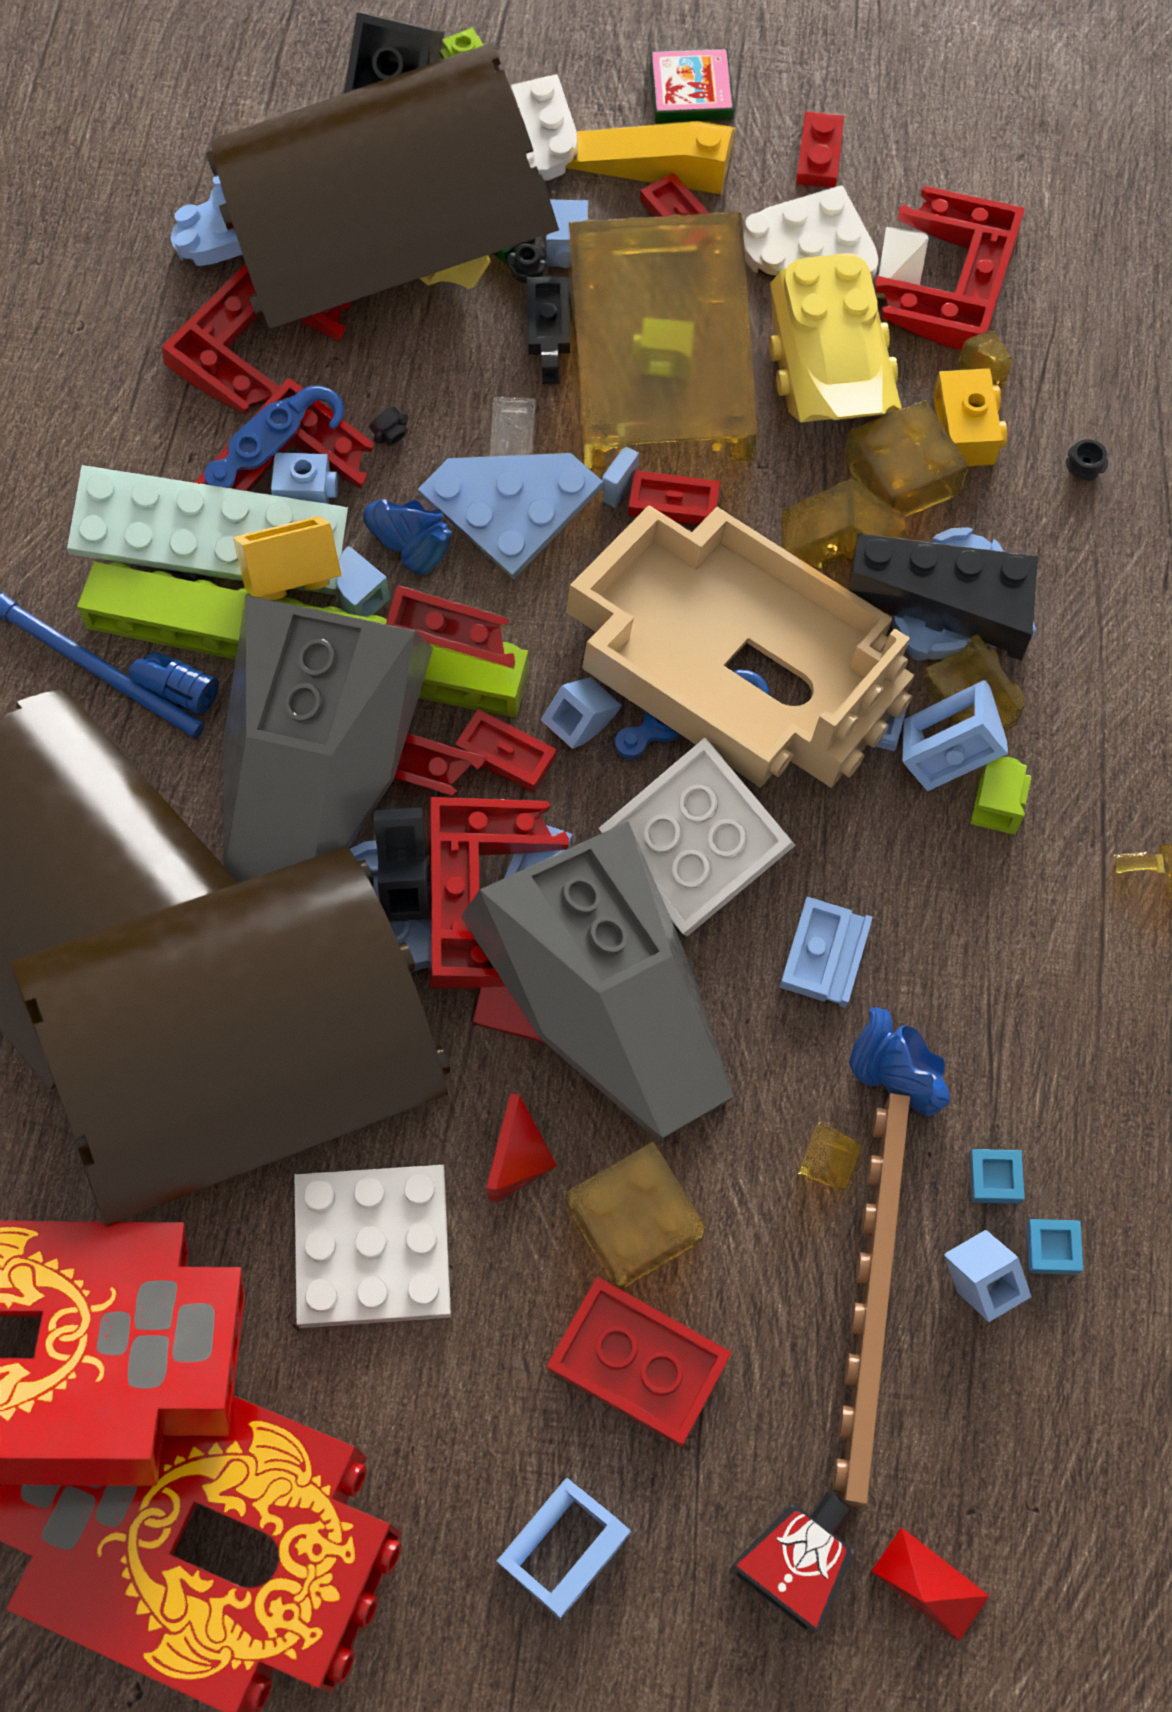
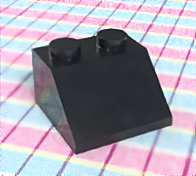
[344,12,445,93]

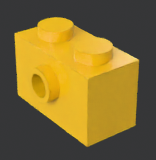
[933,369,1007,468]
[233,516,342,600]

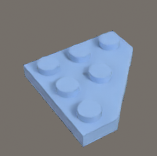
[418,453,603,580]

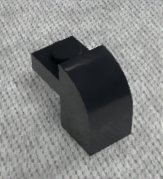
[374,807,430,922]

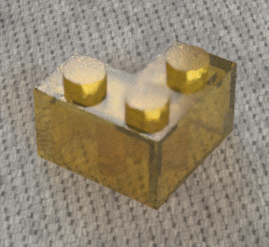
[781,479,906,570]

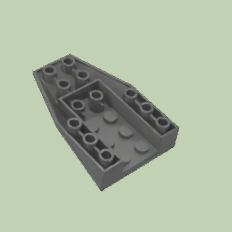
[223,595,433,883]
[461,821,734,1142]

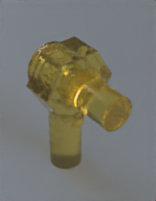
[1114,843,1172,900]

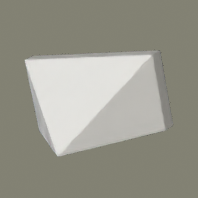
[876,227,928,298]

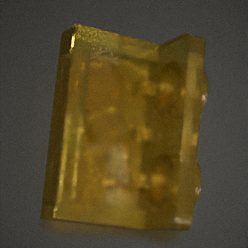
[924,634,1025,731]

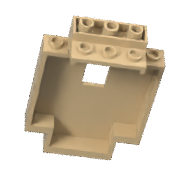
[566,505,914,788]

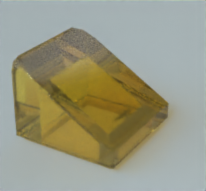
[958,330,1013,388]
[798,1121,862,1191]

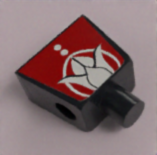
[729,1493,854,1635]

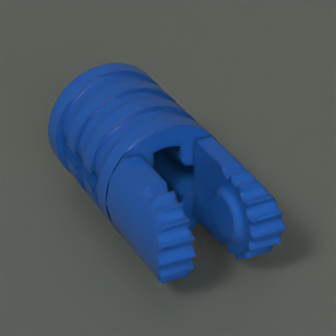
[128,651,219,715]

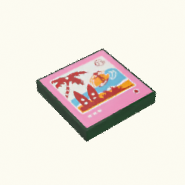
[649,48,735,122]

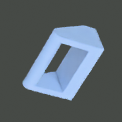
[903,680,1008,791]
[497,1478,631,1620]

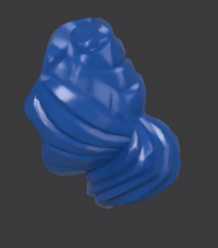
[363,499,452,575]
[849,1007,950,1116]

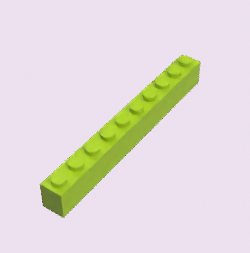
[77,561,529,718]

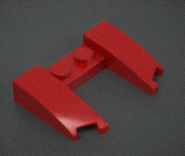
[875,186,1025,356]
[162,263,352,414]
[194,377,373,492]
[386,585,516,796]
[427,797,569,989]

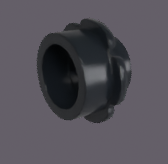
[507,244,547,283]
[369,407,409,446]
[1065,439,1108,480]

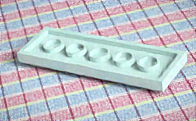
[67,465,348,595]

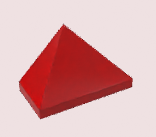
[486,1093,557,1202]
[870,1527,989,1641]

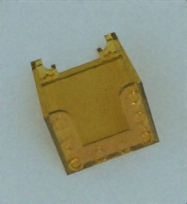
[569,212,757,471]

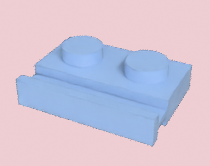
[779,897,873,1008]

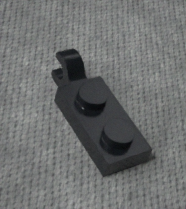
[527,276,571,384]

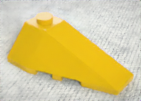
[565,121,736,195]

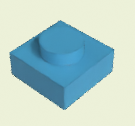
[969,1149,1025,1204]
[1026,1219,1083,1275]

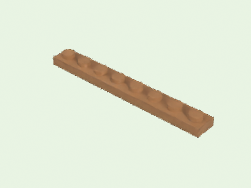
[832,1093,910,1509]

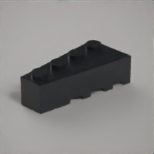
[848,533,1038,661]

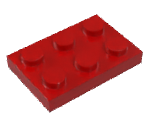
[546,1277,732,1447]

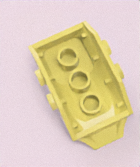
[769,254,902,423]

